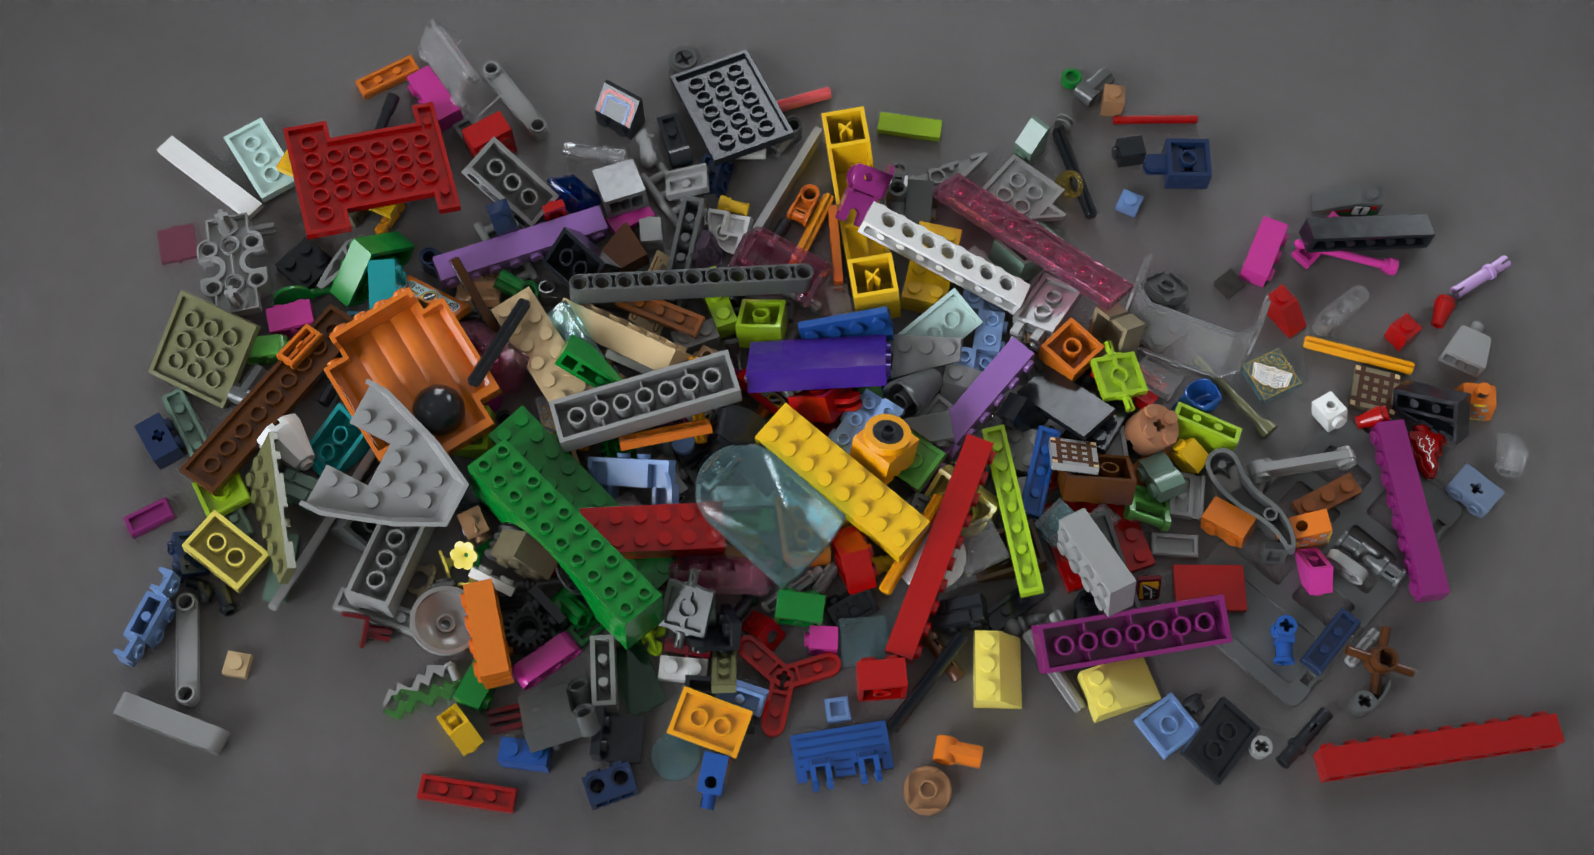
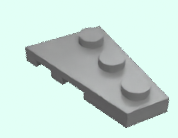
[891,334,963,379]

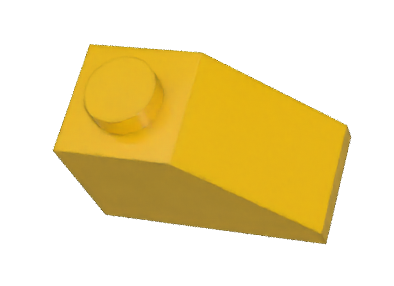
[436,703,484,756]

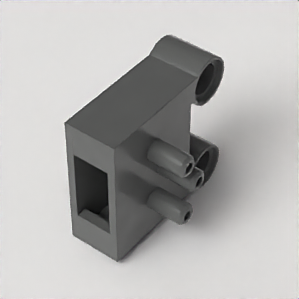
[518,677,600,753]

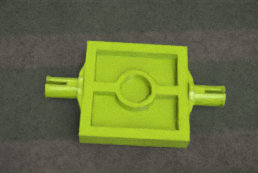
[1090,340,1148,412]

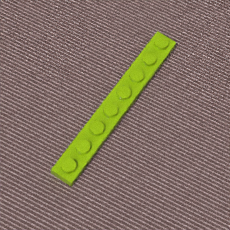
[982,424,1044,598]

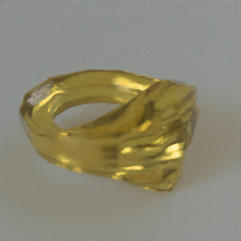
[1055,170,1083,198]

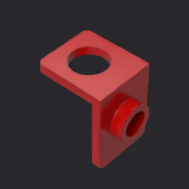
[741,611,786,652]

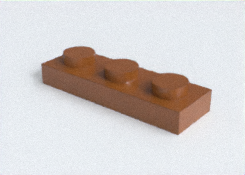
[1290,472,1363,515]

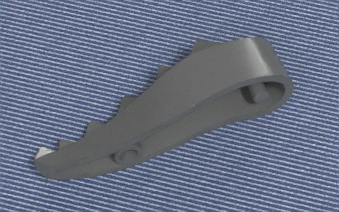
[1205,448,1296,555]

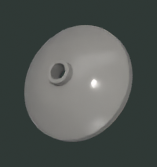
[410,586,472,656]

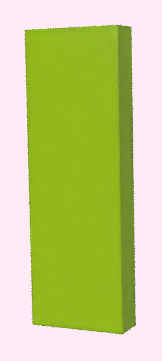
[877,112,943,142]

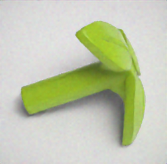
[635,624,667,656]

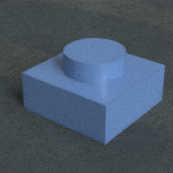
[1115,189,1144,218]

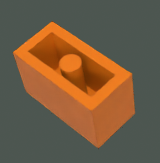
[1200,496,1257,549]

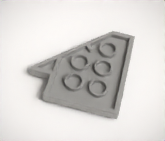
[961,154,1066,227]

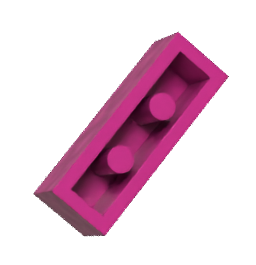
[407,65,464,132]
[1238,216,1289,288]

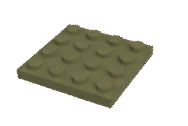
[148,290,260,409]

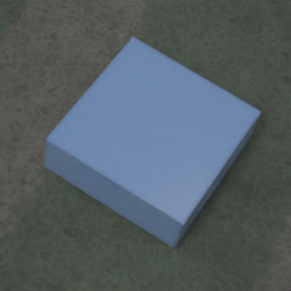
[824,696,851,724]

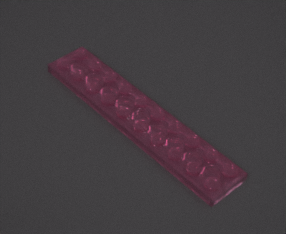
[932,173,1133,310]

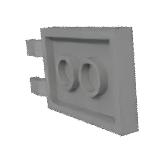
[1010,274,1084,352]

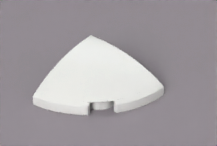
[707,208,753,255]

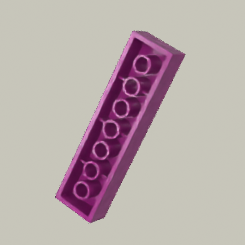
[1031,594,1232,674]

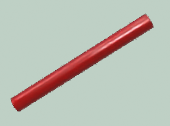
[1112,115,1198,124]

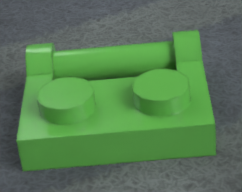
[1123,485,1171,532]

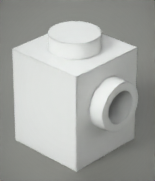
[1312,391,1348,432]

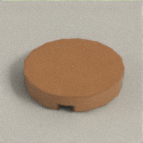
[903,765,952,816]

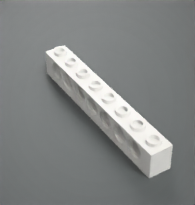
[858,201,1030,315]

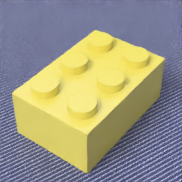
[182,509,271,594]

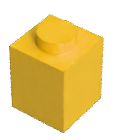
[1168,438,1209,474]

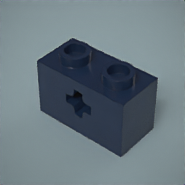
[134,413,185,470]

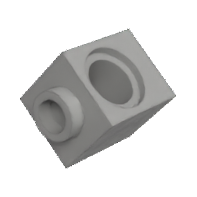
[639,216,664,252]

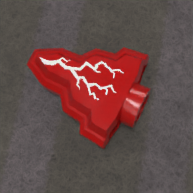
[1407,424,1447,479]

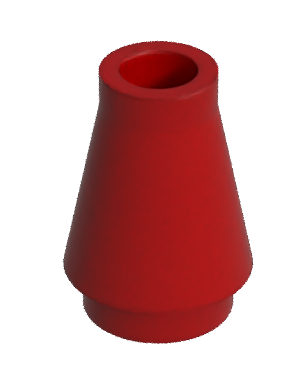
[1431,294,1456,329]
[1355,405,1391,429]

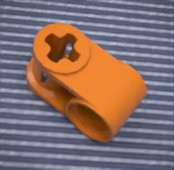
[786,184,820,228]

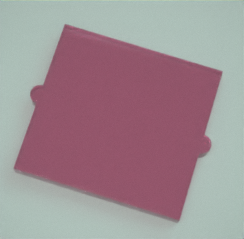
[157,223,197,265]

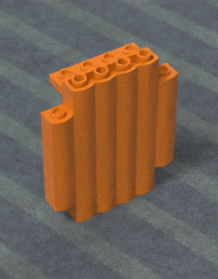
[323,287,502,462]

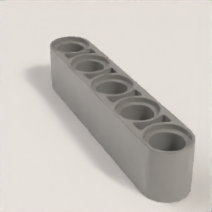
[112,692,230,756]

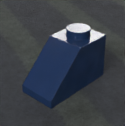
[486,198,519,236]

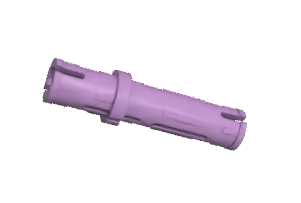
[1450,255,1511,299]

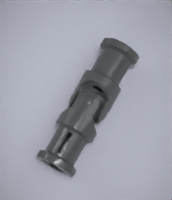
[1334,529,1407,587]

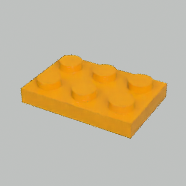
[666,686,754,759]

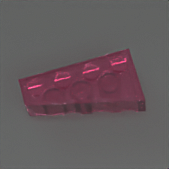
[459,319,530,397]
[669,555,774,596]

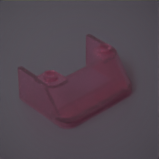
[728,226,833,308]

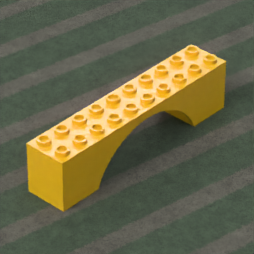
[821,106,901,318]

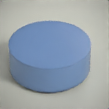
[671,437,695,456]

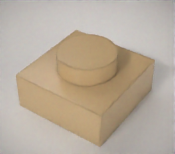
[221,651,254,680]

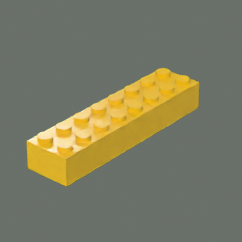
[755,402,930,563]

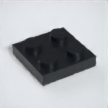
[274,237,333,289]

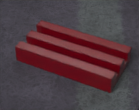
[487,703,523,735]

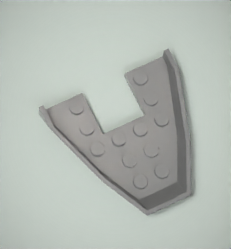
[299,379,469,527]

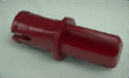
[664,637,711,660]

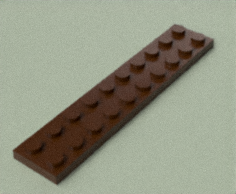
[179,304,353,497]

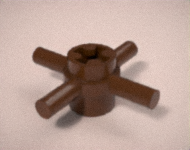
[1345,626,1415,697]

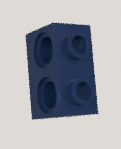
[582,760,639,811]

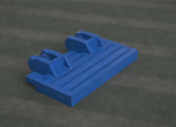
[790,720,894,792]

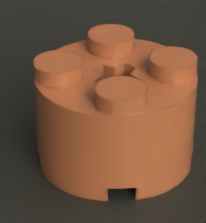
[1124,404,1179,456]

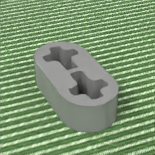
[1325,549,1369,585]

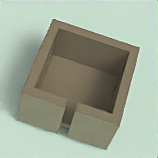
[1088,301,1146,357]
[490,529,558,581]

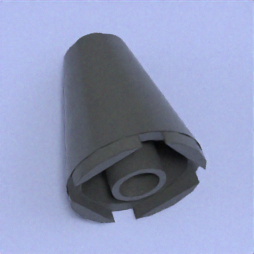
[883,368,943,419]

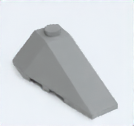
[940,364,1023,413]

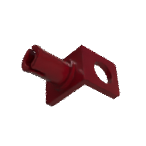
[341,610,392,649]

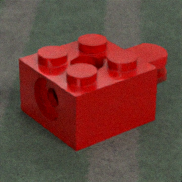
[787,388,863,424]

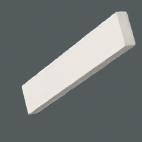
[157,136,264,219]

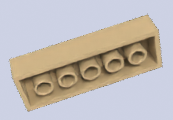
[491,286,594,401]
[553,298,693,370]

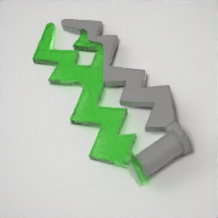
[383,661,463,720]

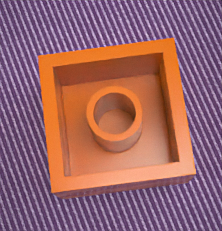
[1037,317,1105,382]

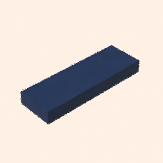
[1300,607,1361,676]

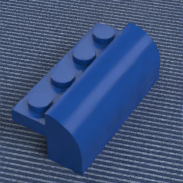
[798,306,895,342]

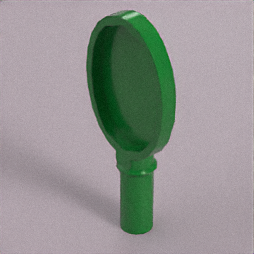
[273,285,332,305]

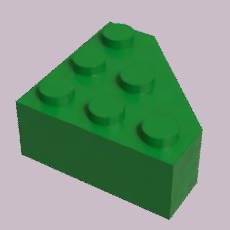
[330,231,416,307]

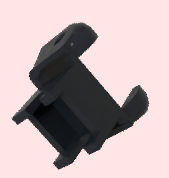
[696,405,769,487]

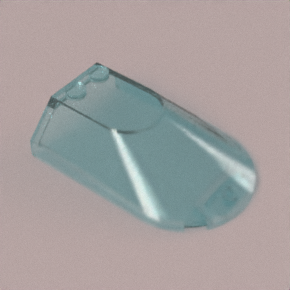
[695,444,846,589]

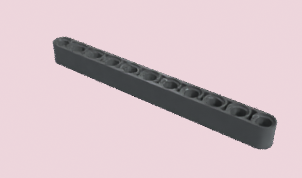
[569,263,814,304]

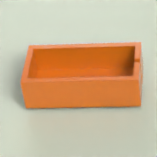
[460,578,515,689]

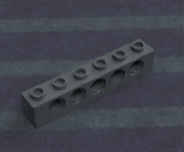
[660,196,707,326]

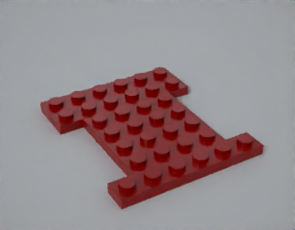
[283,102,461,240]

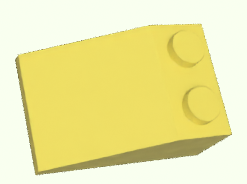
[1076,657,1162,723]

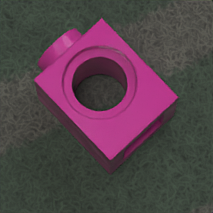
[804,625,838,655]

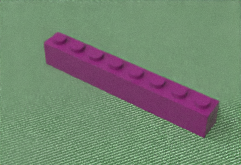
[1369,419,1451,603]

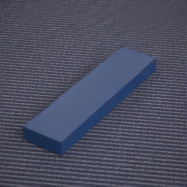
[1022,425,1062,519]

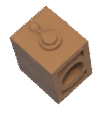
[457,505,495,544]

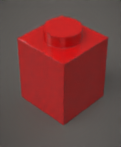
[1384,313,1423,352]

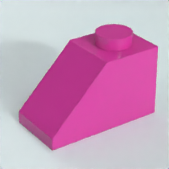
[1294,547,1333,596]

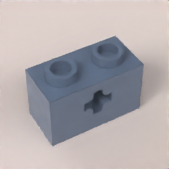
[1444,463,1505,519]

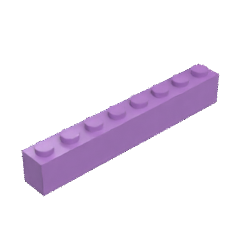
[432,205,608,289]
[895,337,1035,493]

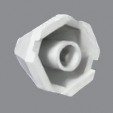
[257,413,315,471]

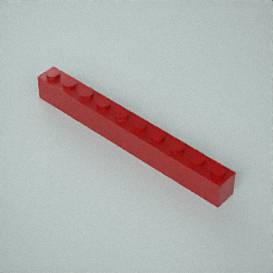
[885,434,996,665]
[1313,711,1565,783]

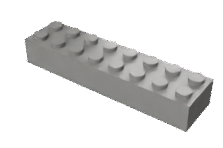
[548,349,742,453]

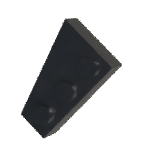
[1392,380,1471,445]

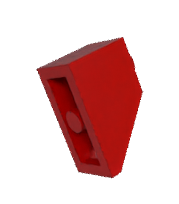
[1260,284,1307,339]

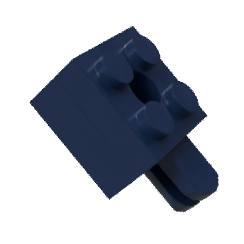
[1142,138,1212,189]

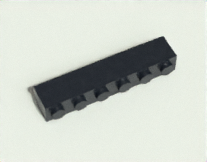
[1299,214,1436,253]

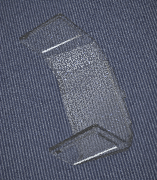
[1125,253,1271,378]

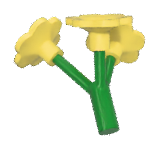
[438,538,494,590]

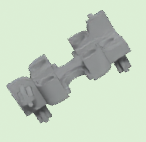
[196,209,277,317]

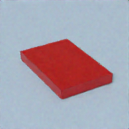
[1171,565,1247,613]

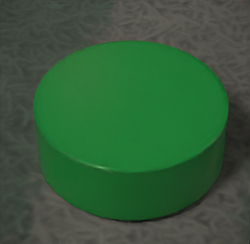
[1061,68,1082,90]

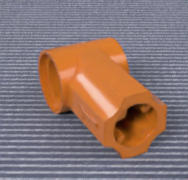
[932,735,983,769]

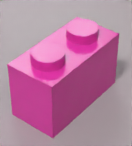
[265,299,317,339]

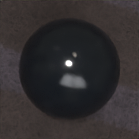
[412,384,465,436]

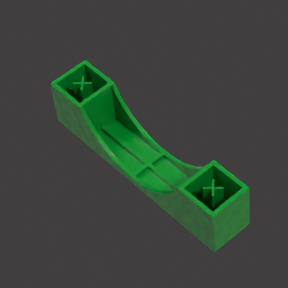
[468,439,663,650]

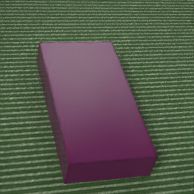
[123,497,177,539]

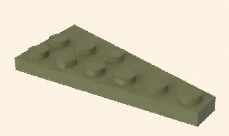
[245,432,296,584]

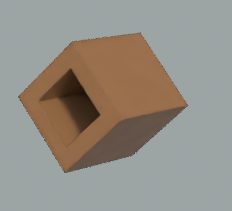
[1100,84,1126,117]

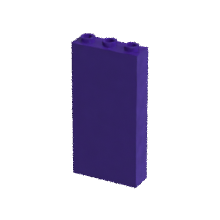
[746,335,892,393]

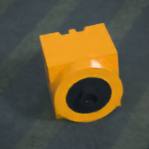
[850,413,920,485]

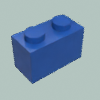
[497,736,553,773]

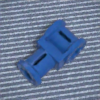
[1270,615,1298,666]

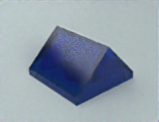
[547,174,602,214]

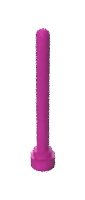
[1294,239,1399,276]

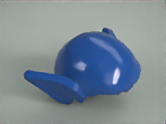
[1171,378,1222,414]

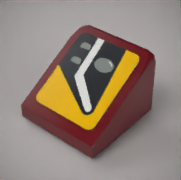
[1135,575,1162,600]

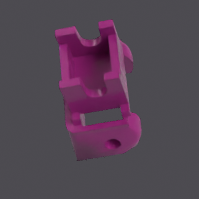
[835,163,895,227]

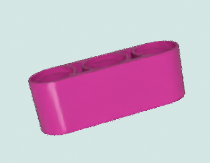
[512,631,582,690]

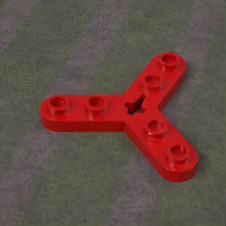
[737,635,841,738]

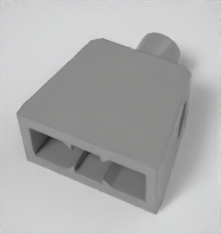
[1438,321,1491,378]

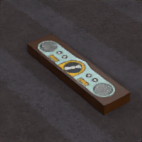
[448,257,500,338]

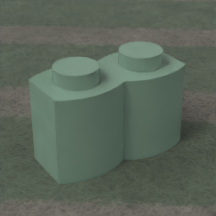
[1136,451,1186,503]

